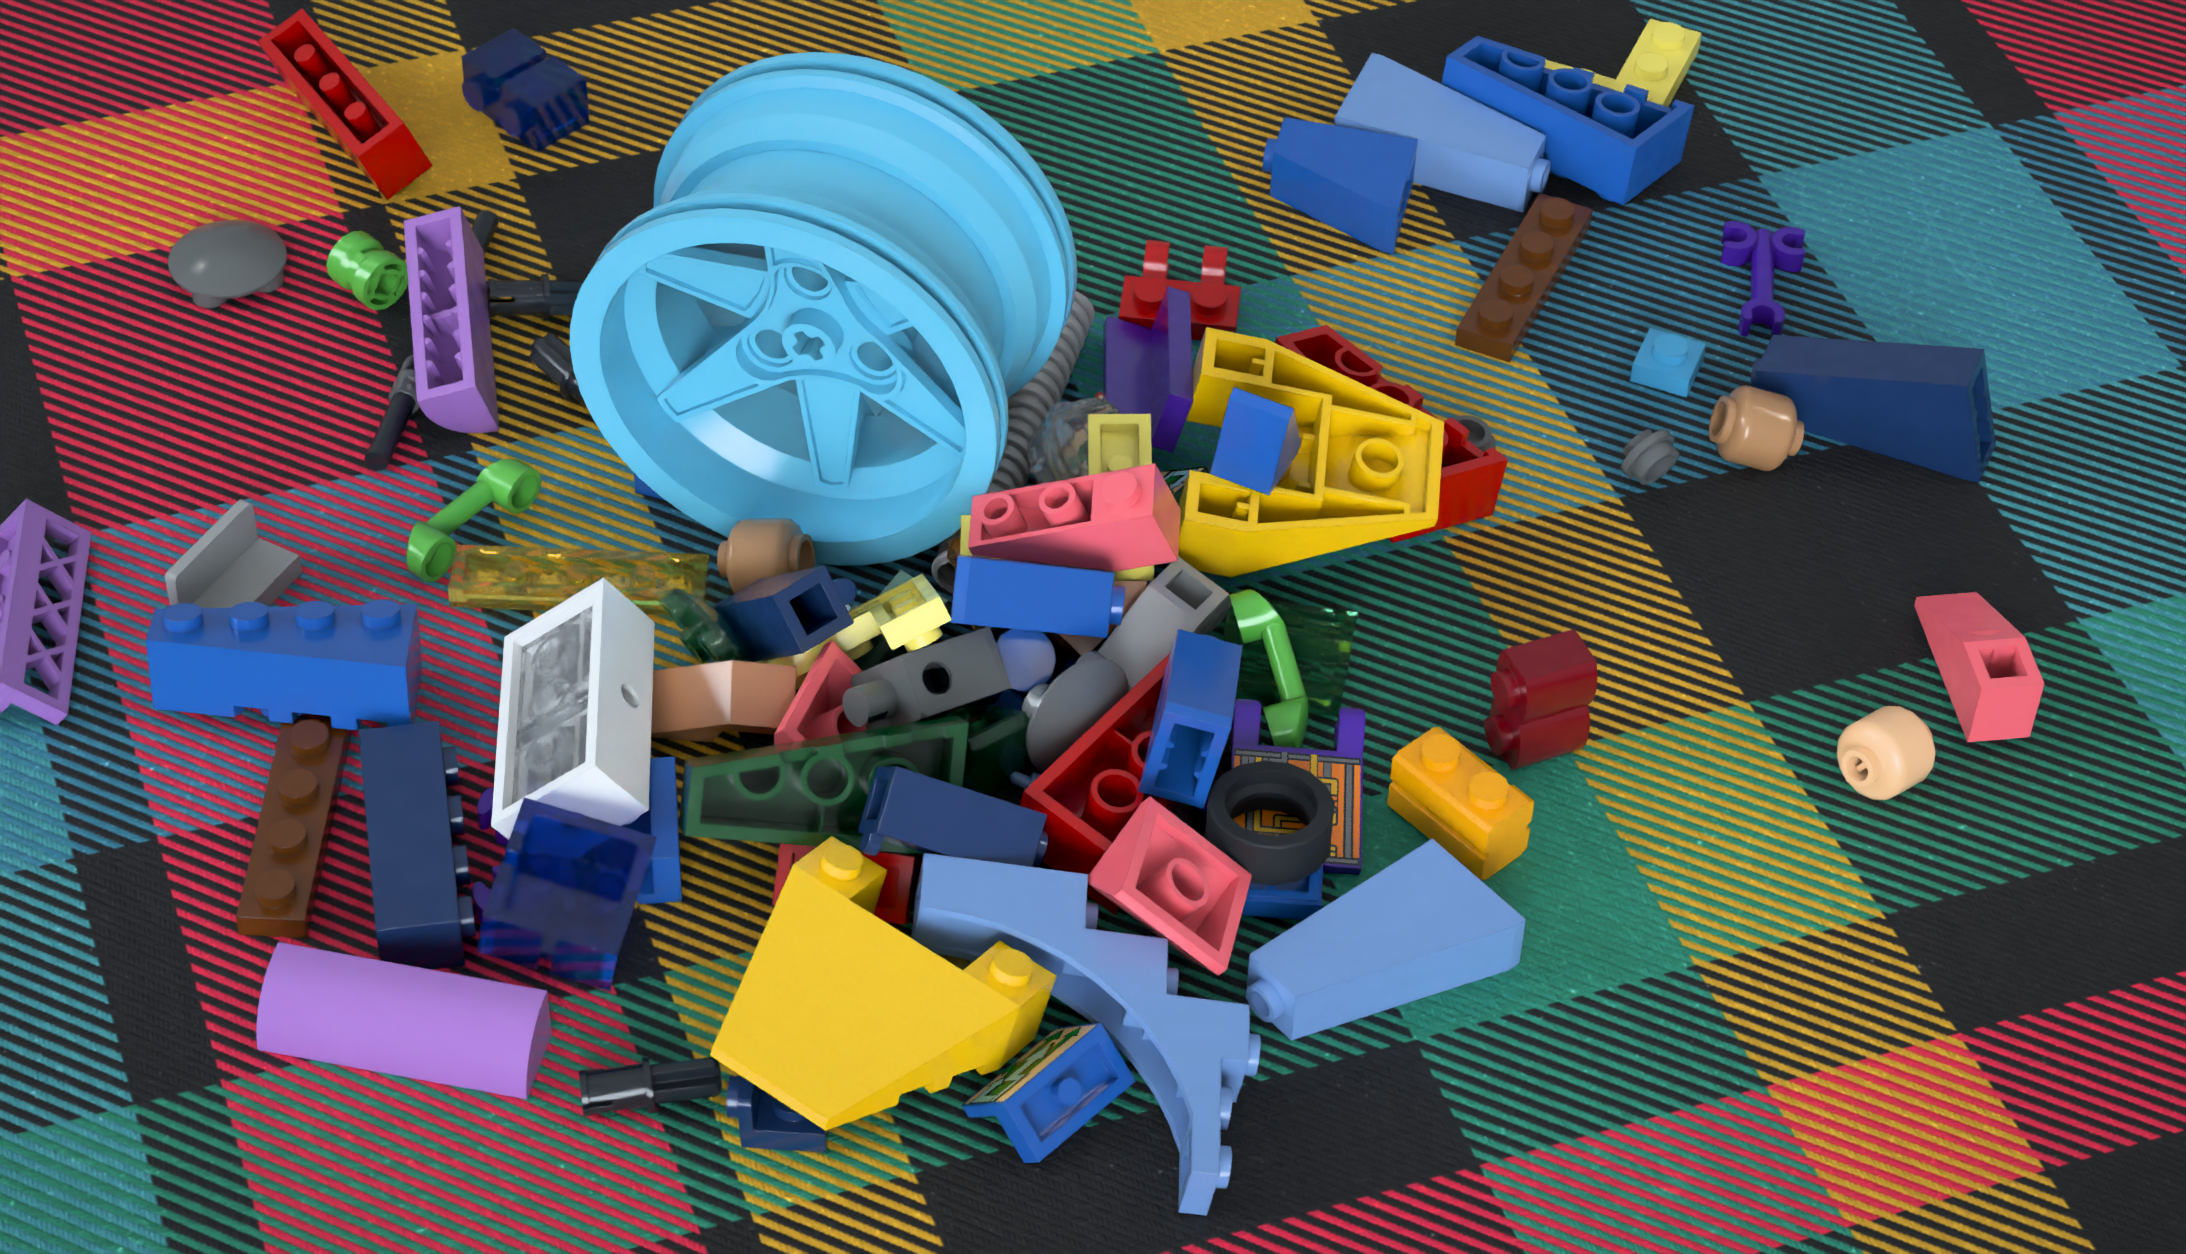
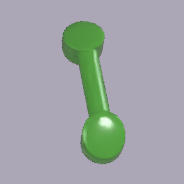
[407,459,541,582]
[1229,589,1309,748]

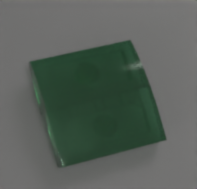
[1223,599,1358,717]

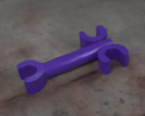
[1721,221,1805,338]

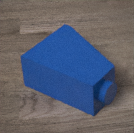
[1262,117,1418,254]
[950,554,1125,638]
[1138,629,1243,808]

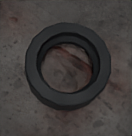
[1205,761,1335,885]

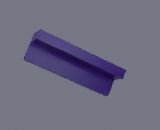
[1103,286,1193,453]

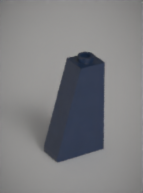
[1751,335,1996,482]

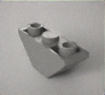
[1098,556,1232,691]

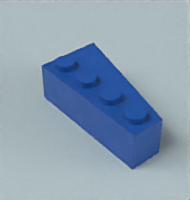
[1441,36,1695,205]
[146,599,422,730]

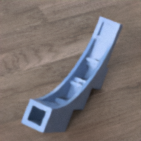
[912,853,1261,1216]

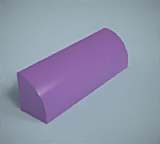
[404,206,499,433]
[256,942,552,1099]

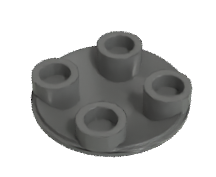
[168,220,287,308]
[1022,651,1129,773]

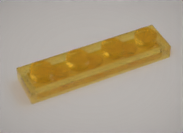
[448,544,710,617]

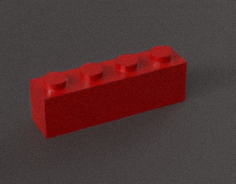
[257,8,433,200]

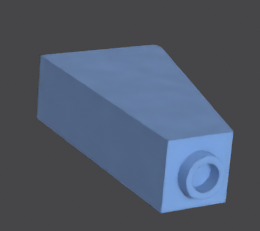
[1334,53,1551,213]
[1246,838,1526,1041]

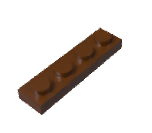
[1455,193,1593,363]
[236,718,351,938]

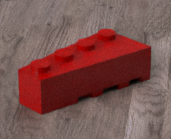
[1275,325,1508,543]
[1020,652,1177,915]

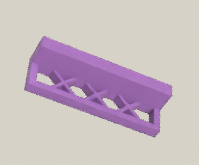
[0,499,91,725]

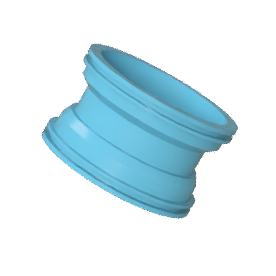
[570,52,1077,566]

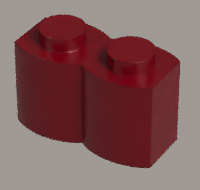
[1484,629,1597,770]

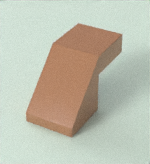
[651,660,796,742]

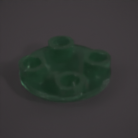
[659,587,751,664]

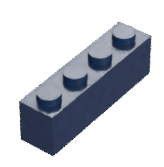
[359,721,476,970]

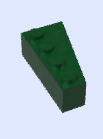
[679,715,969,855]

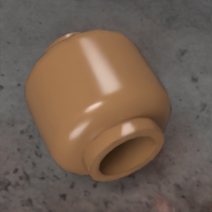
[1709,385,1804,471]
[717,518,816,593]

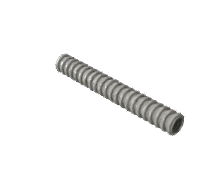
[931,291,1095,593]

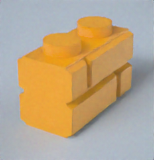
[1387,727,1535,880]

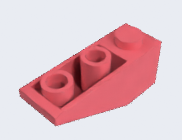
[968,463,1181,571]
[1914,592,2044,742]

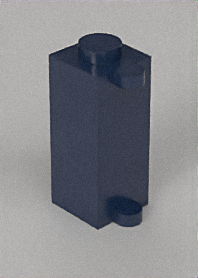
[708,565,856,662]
[858,766,1048,868]

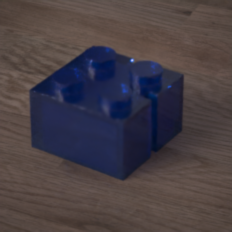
[477,797,657,991]

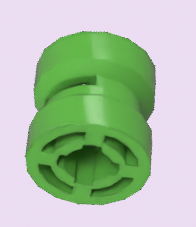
[326,230,408,310]

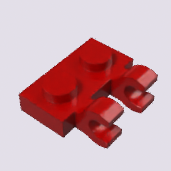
[1118,240,1241,341]

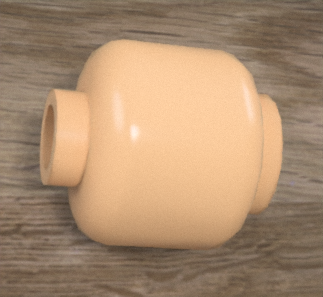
[1837,706,1936,800]

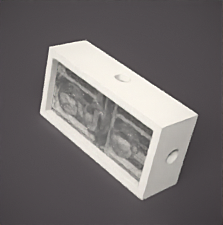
[491,578,655,868]

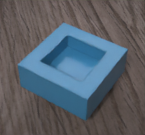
[1630,328,1706,398]

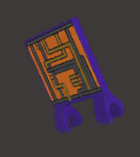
[1230,699,1365,875]

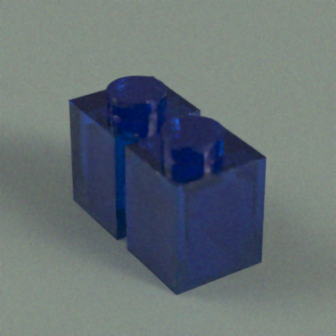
[461,28,589,152]

